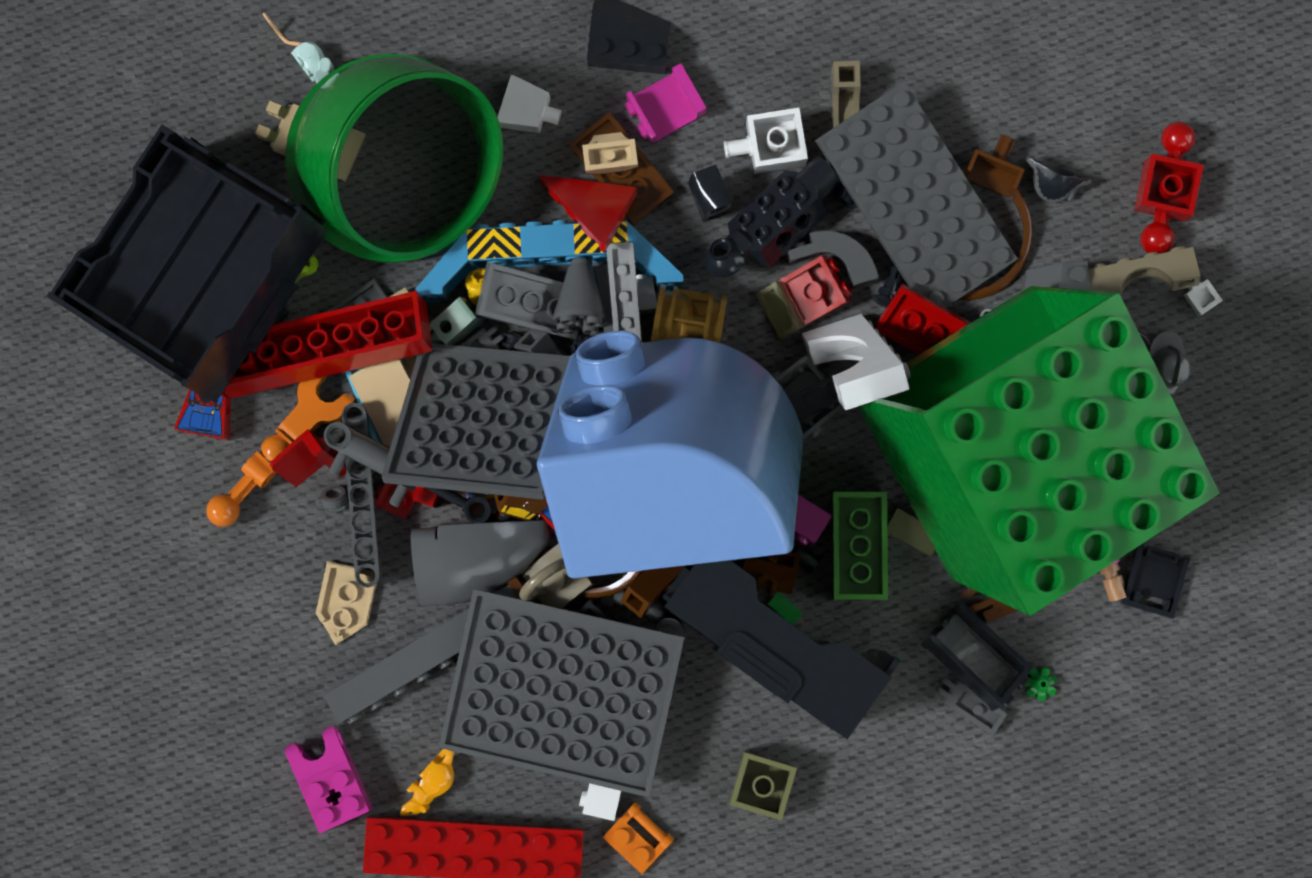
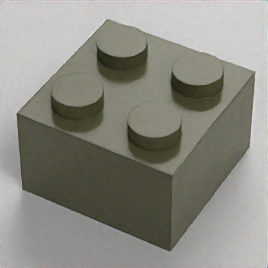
[729,750,797,821]

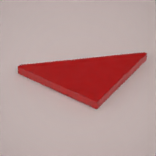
[539,175,637,252]

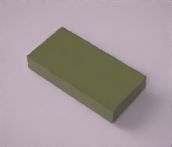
[755,281,804,340]
[887,508,935,557]

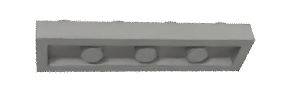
[607,241,642,343]

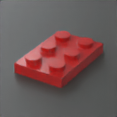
[874,283,970,355]

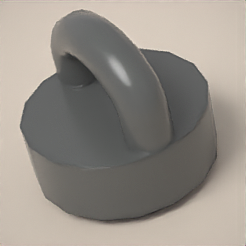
[321,486,349,513]

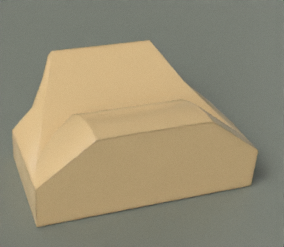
[582,132,638,174]

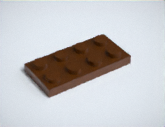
[568,112,674,226]

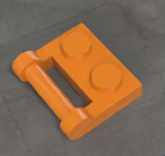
[603,801,675,874]

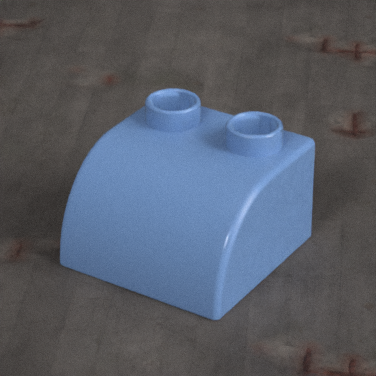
[537,331,804,578]

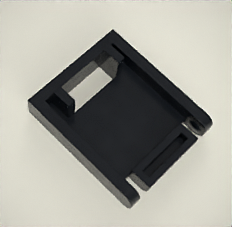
[1120,544,1190,619]

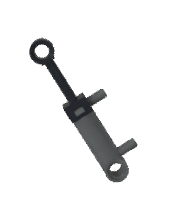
[324,422,491,524]

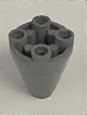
[553,258,606,335]

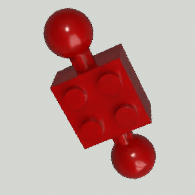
[1134,121,1204,254]

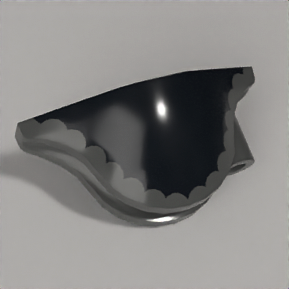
[1026,155,1092,202]

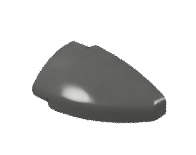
[411,521,551,607]

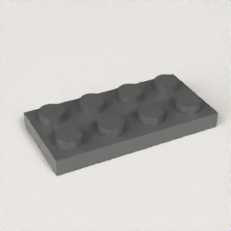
[475,263,578,340]

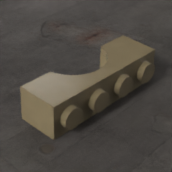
[831,61,861,128]
[1088,246,1200,296]

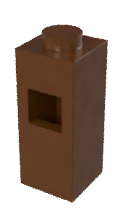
[620,566,684,618]

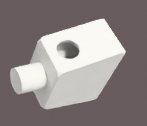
[497,75,562,133]

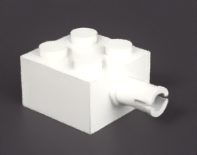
[723,108,808,174]

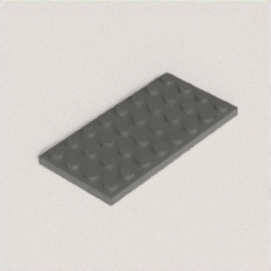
[815,81,1017,308]

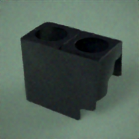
[688,164,732,222]

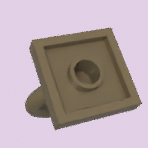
[519,543,595,609]

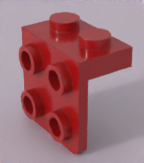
[270,429,346,487]

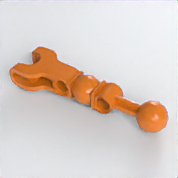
[206,376,357,527]

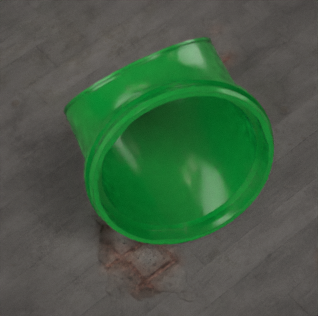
[285,54,503,263]

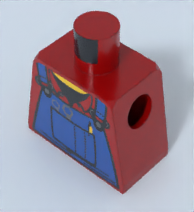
[174,390,231,440]

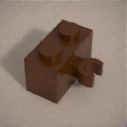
[742,552,801,596]

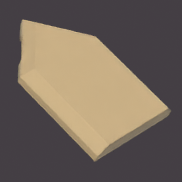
[316,561,377,645]

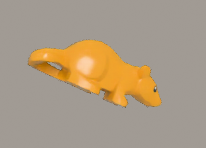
[400,749,455,816]

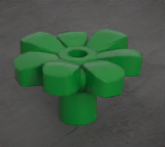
[1024,667,1058,701]

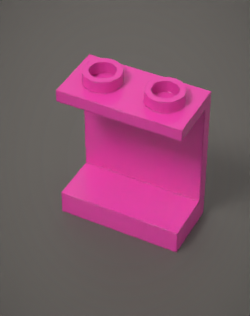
[624,63,707,143]

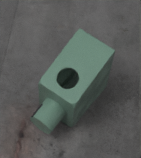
[430,297,487,345]

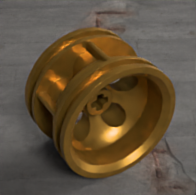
[651,284,727,343]

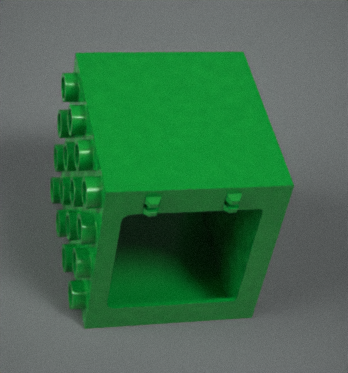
[858,286,1220,616]

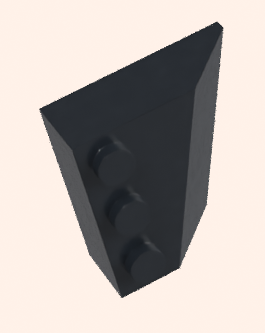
[587,0,670,74]

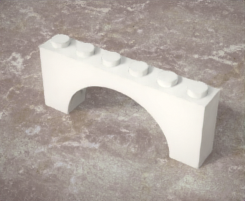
[801,314,911,410]

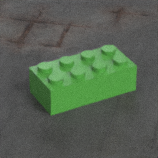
[831,492,888,600]

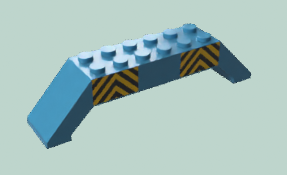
[416,220,683,303]

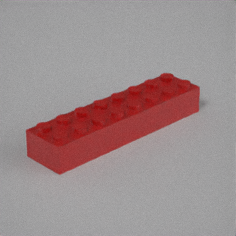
[223,290,433,398]
[363,815,584,878]

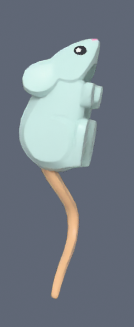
[263,13,334,83]

